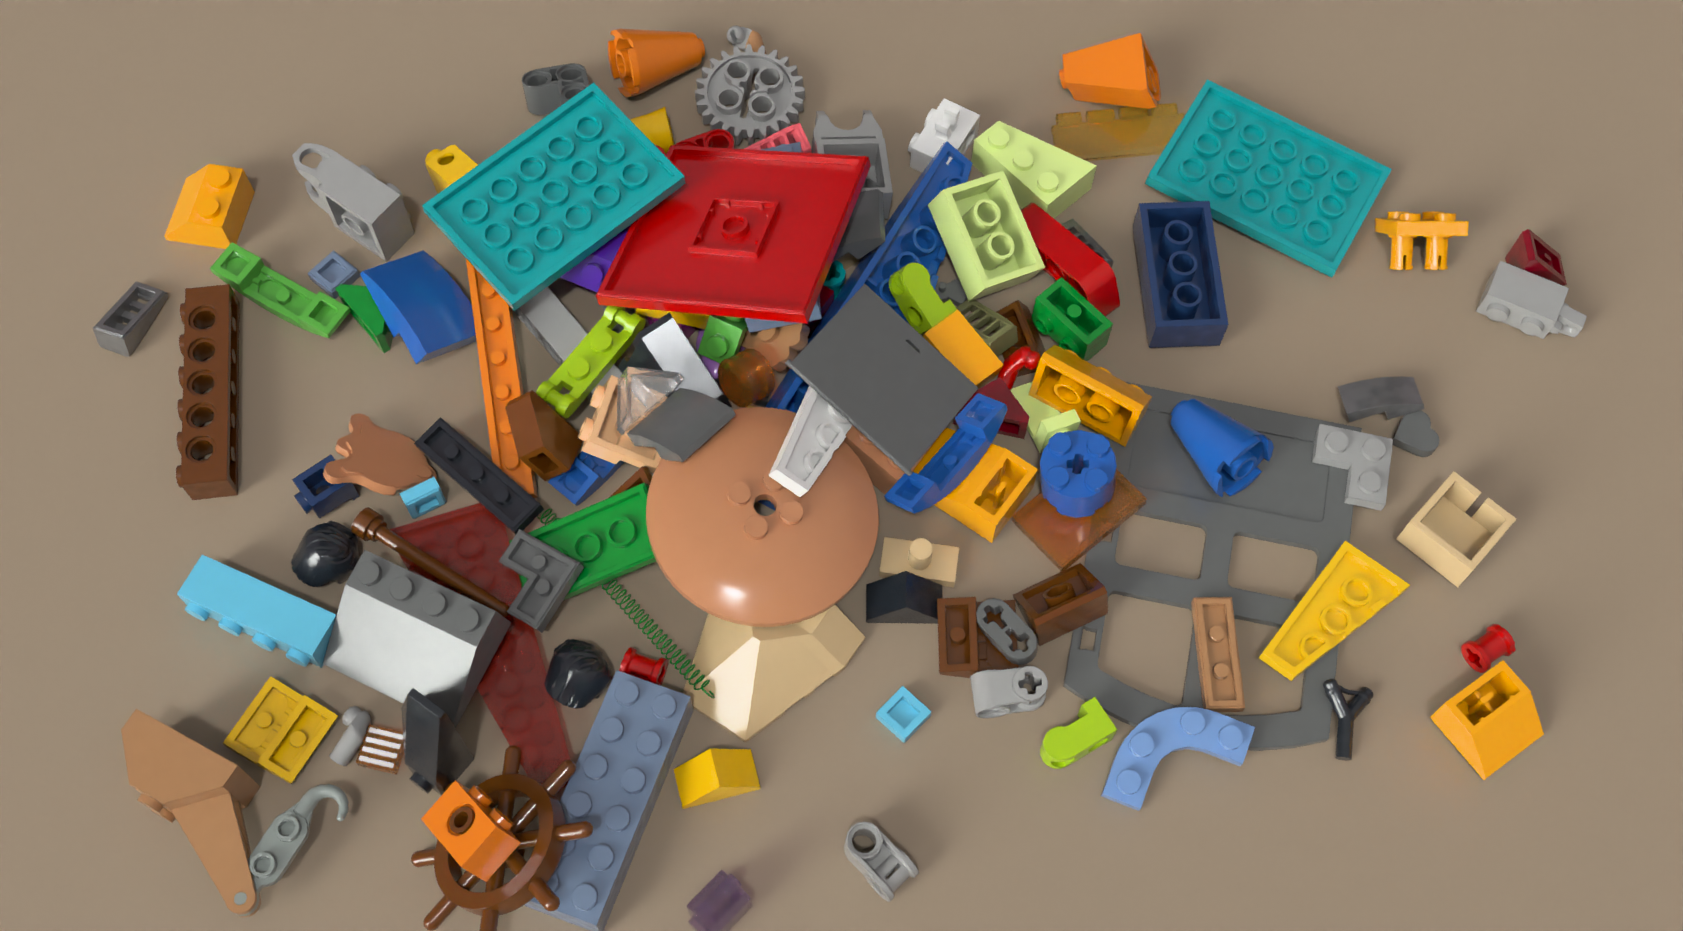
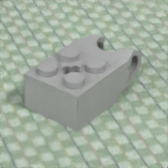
[811,110,893,219]
[292,143,415,262]

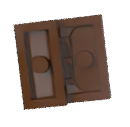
[937,597,1019,678]

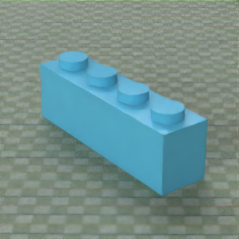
[177,555,336,668]

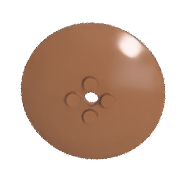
[646,407,879,627]

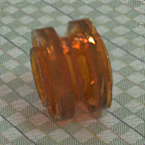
[718,348,775,407]

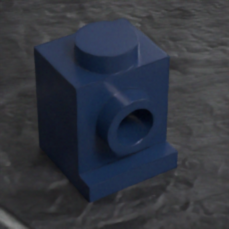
[292,454,360,519]

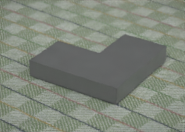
[498,529,584,633]

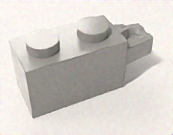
[1476,261,1587,339]

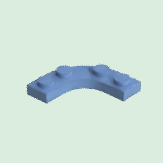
[1101,707,1255,811]

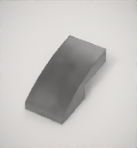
[1338,376,1425,422]

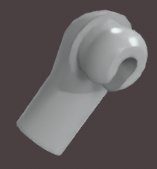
[329,706,371,766]

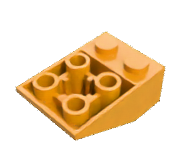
[912,428,1038,543]

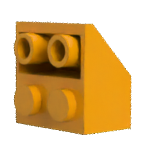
[1430,660,1544,780]

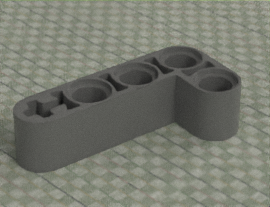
[522,63,589,115]

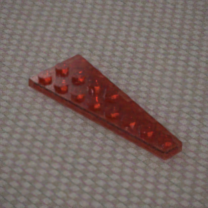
[390,503,571,787]

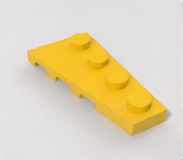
[1259,541,1410,681]

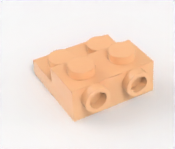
[578,375,667,473]

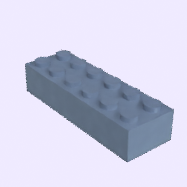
[525,670,693,931]

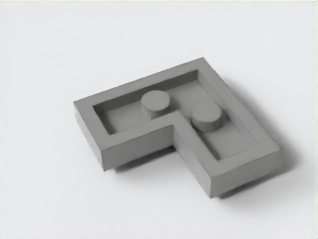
[1312,424,1393,511]

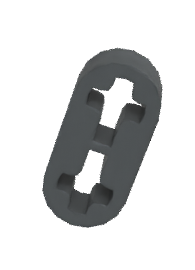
[976,598,1038,665]

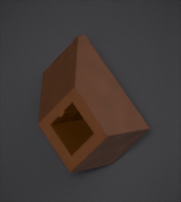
[505,390,583,481]

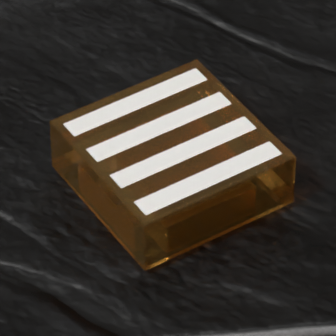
[356,724,404,775]

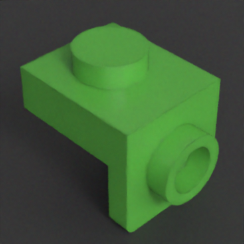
[697,315,748,368]

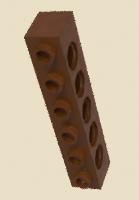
[176,284,240,500]

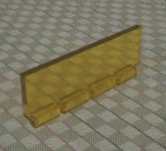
[1051,103,1185,161]

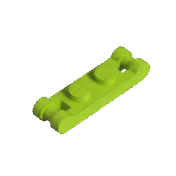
[536,306,646,418]

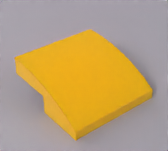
[223,676,338,784]

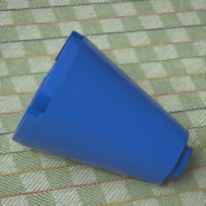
[1170,398,1274,497]

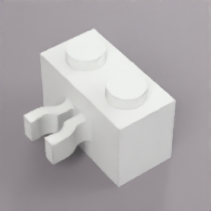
[908,98,980,173]

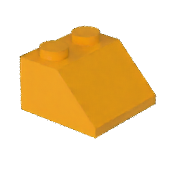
[164,164,255,249]

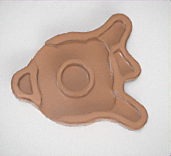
[323,413,437,496]

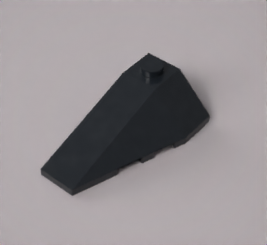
[401,688,474,796]

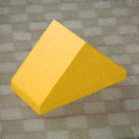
[673,748,761,809]

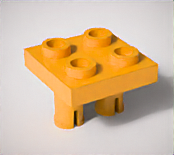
[1375,211,1469,270]

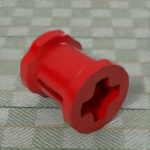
[1461,624,1516,673]
[619,647,668,686]

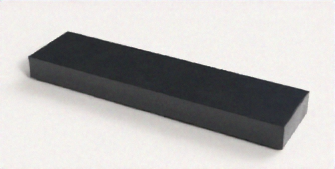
[414,417,544,535]

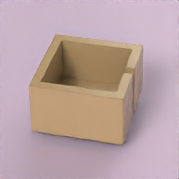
[1396,471,1516,587]

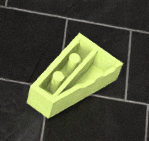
[971,121,1097,219]

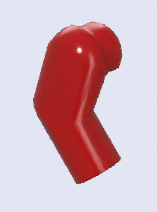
[997,346,1041,391]

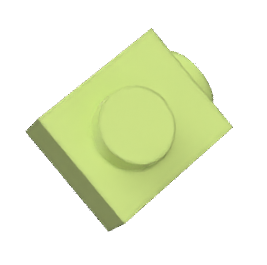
[1011,381,1081,453]

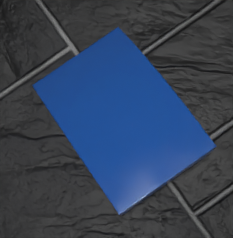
[360,250,476,364]

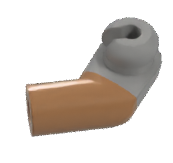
[727,25,766,54]

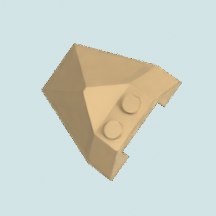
[683,605,865,743]

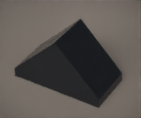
[866,571,943,624]

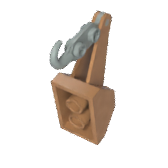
[121,709,349,918]

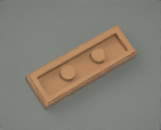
[1191,597,1245,712]

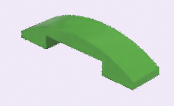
[210,242,351,338]

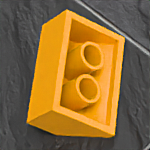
[1028,345,1152,447]

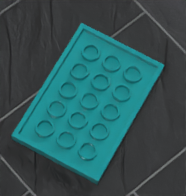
[1145,79,1392,278]
[422,82,686,311]

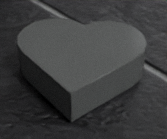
[1392,410,1440,457]

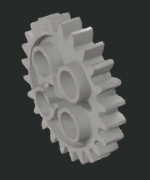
[695,44,805,146]

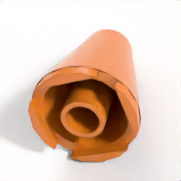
[608,28,705,97]

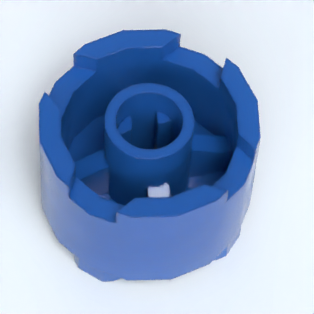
[1040,430,1117,518]

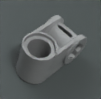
[970,666,1048,718]
[844,821,919,902]

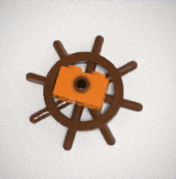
[411,745,593,931]

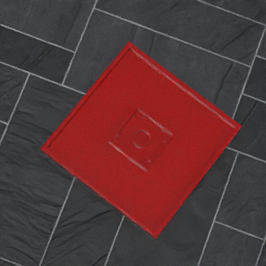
[596,145,871,324]

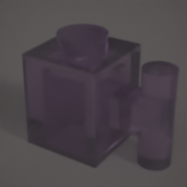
[686,870,753,931]

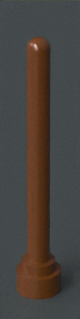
[351,507,509,618]

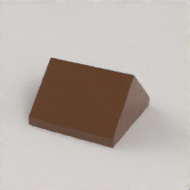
[1013,563,1108,646]

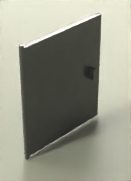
[785,284,978,476]

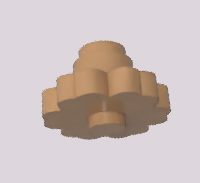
[741,323,810,372]

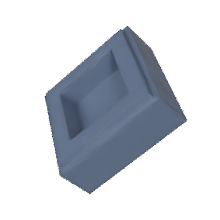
[308,250,361,299]

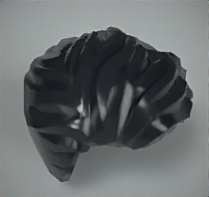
[291,521,360,587]
[544,639,613,709]

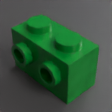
[1031,277,1113,361]

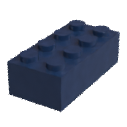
[1133,201,1229,348]

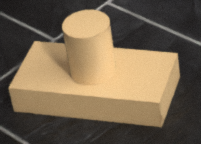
[879,537,959,588]

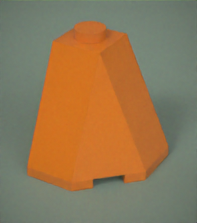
[1059,33,1161,109]

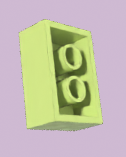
[928,171,1045,301]

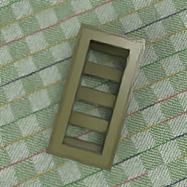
[956,299,1018,357]

